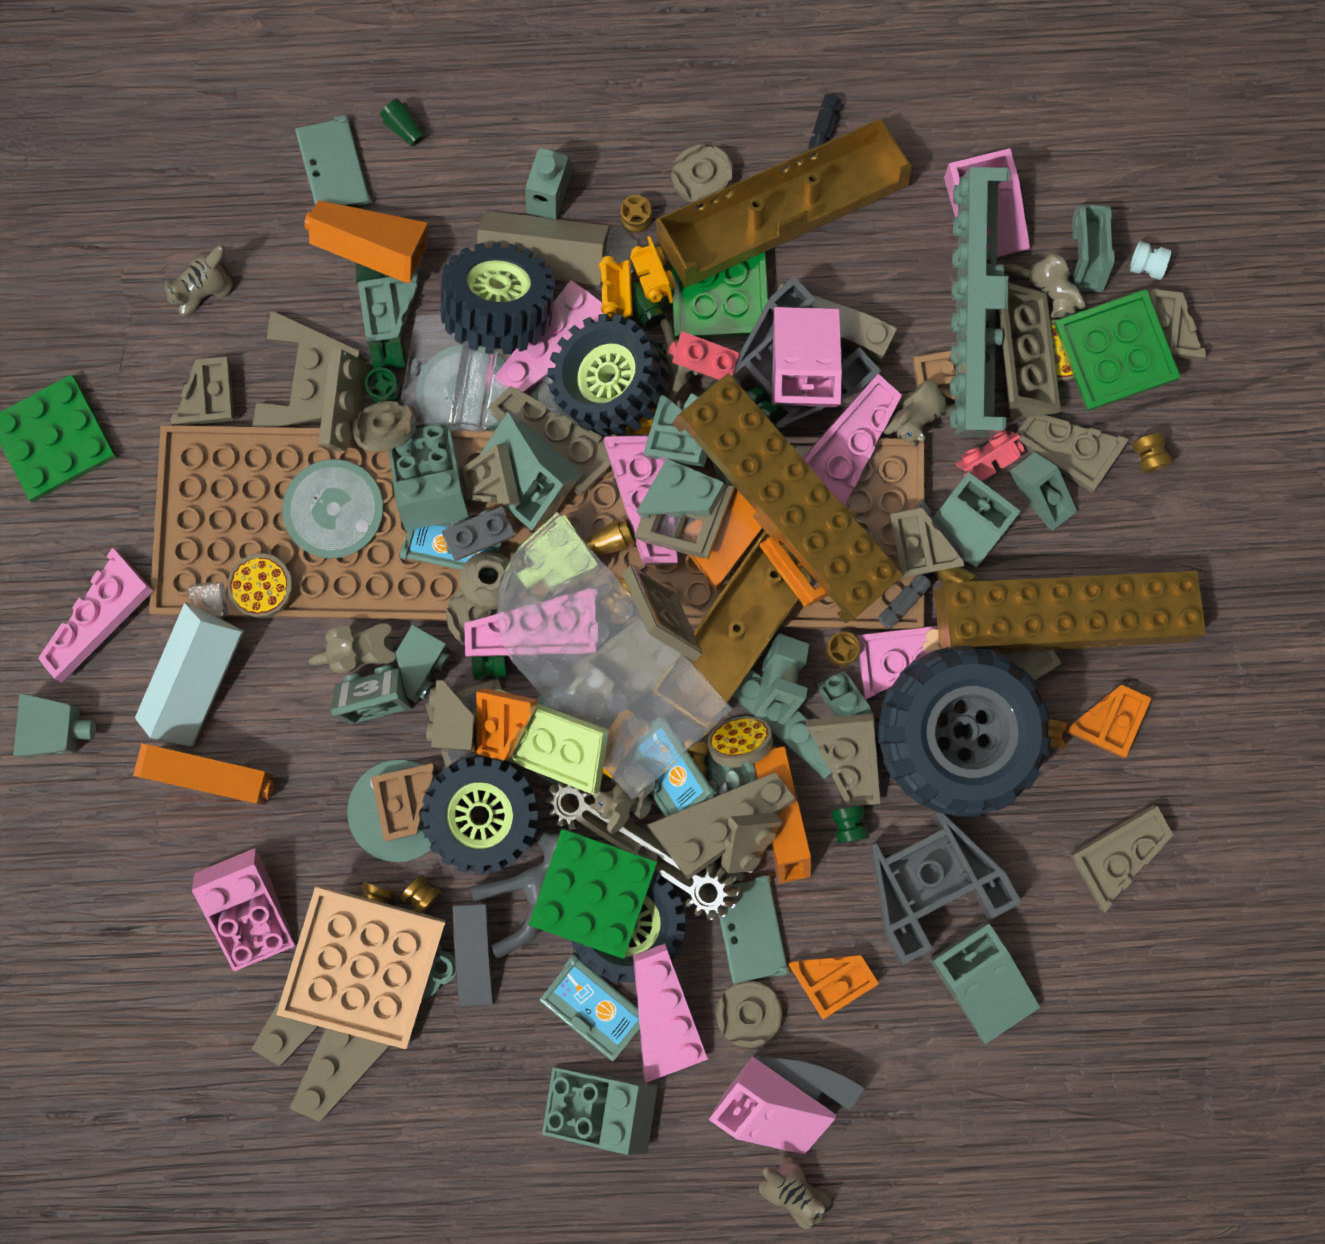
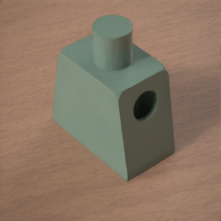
[525,148,574,219]
[13,694,96,759]

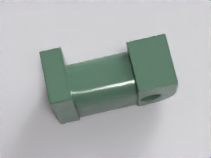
[1071,205,1115,292]
[754,633,809,725]

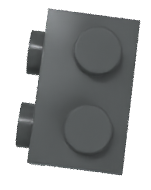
[442,507,514,561]

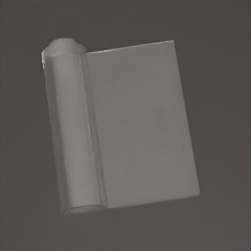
[400,314,499,432]

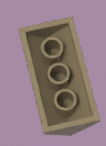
[477,211,609,287]
[998,283,1061,419]

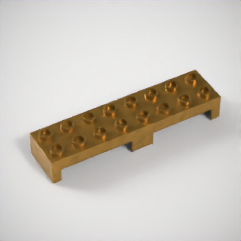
[656,118,912,288]
[672,373,903,624]
[653,503,856,732]
[934,571,1206,653]

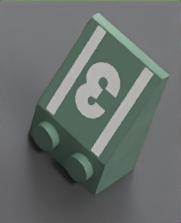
[331,665,412,725]

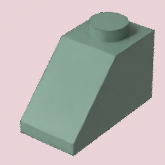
[1010,452,1077,531]

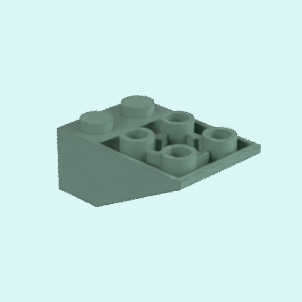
[479,411,582,531]
[389,421,469,531]
[929,923,1040,1044]
[542,1067,658,1155]

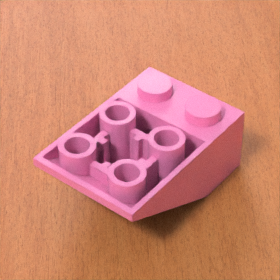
[944,148,1030,260]
[772,307,842,407]
[192,848,295,972]
[709,1056,837,1155]

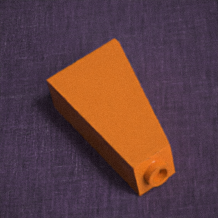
[305,200,428,283]
[679,490,764,591]
[133,743,274,805]
[753,746,811,884]

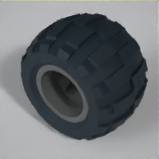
[877,646,1051,817]

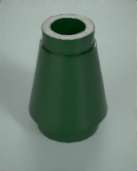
[380,99,425,147]
[631,282,666,330]

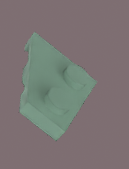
[358,272,420,346]
[643,395,707,467]
[637,459,725,518]

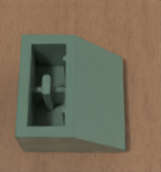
[935,472,1020,568]

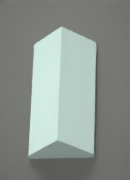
[135,602,244,747]

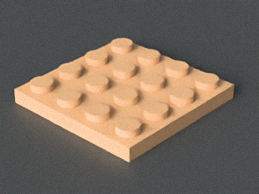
[276,884,445,1049]

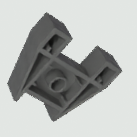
[732,276,881,430]
[869,812,1022,966]

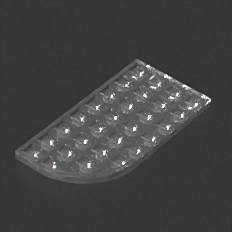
[498,513,734,799]

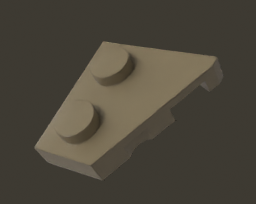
[1148,289,1206,361]
[889,507,964,578]

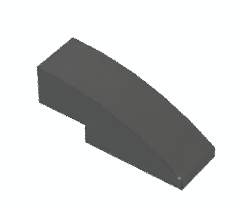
[453,904,493,1006]
[758,1056,865,1111]

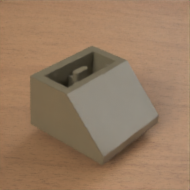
[426,680,476,754]

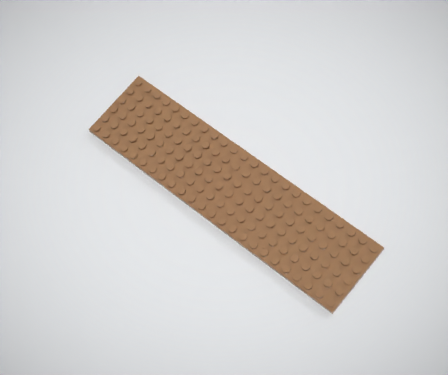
[149,425,924,630]

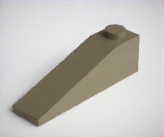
[777,284,897,367]

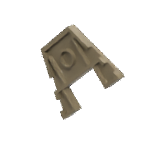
[253,312,361,428]

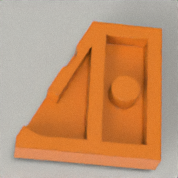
[1066,685,1151,758]
[476,688,538,761]
[788,955,879,1020]

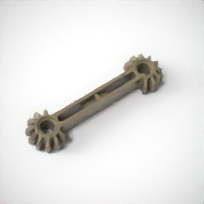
[545,781,740,919]

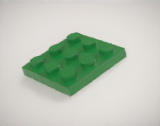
[671,252,768,339]
[1054,289,1180,412]
[0,374,118,502]
[528,829,657,959]

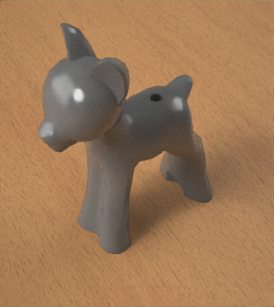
[470,831,560,958]

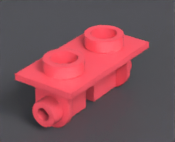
[669,331,739,380]
[955,430,1025,481]

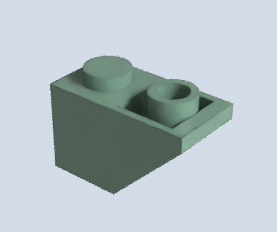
[396,625,450,703]
[816,671,878,737]

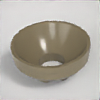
[459,551,519,611]

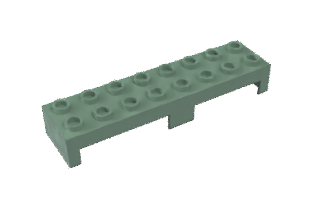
[949,167,1010,437]

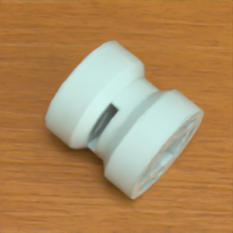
[1129,241,1171,280]

